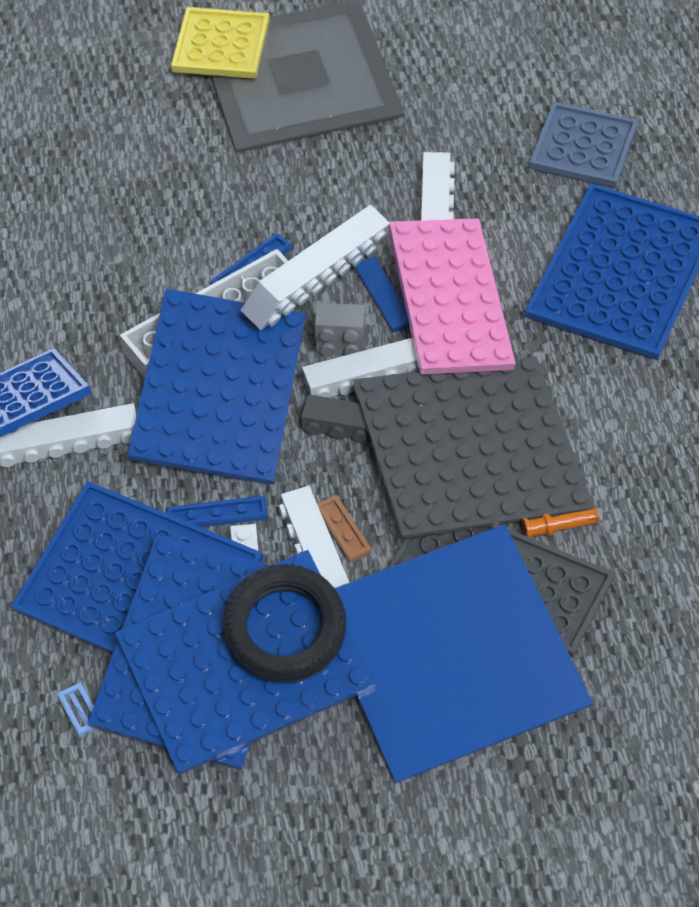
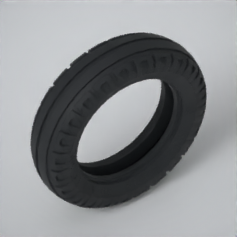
[223,564,346,683]

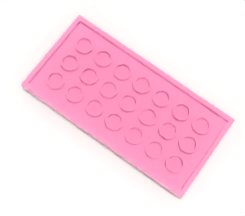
[388,218,516,375]

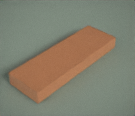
[317,495,372,563]

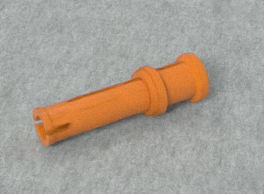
[521,508,599,538]

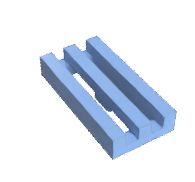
[57,682,96,738]

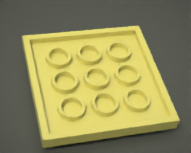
[171,7,270,79]

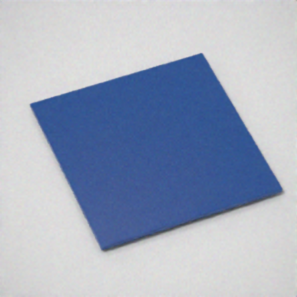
[335,524,593,784]

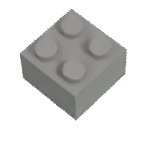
[315,303,366,356]

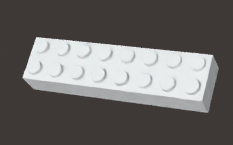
[241,204,390,330]
[120,249,288,379]

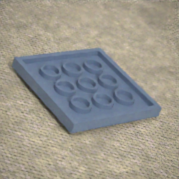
[529,102,638,188]

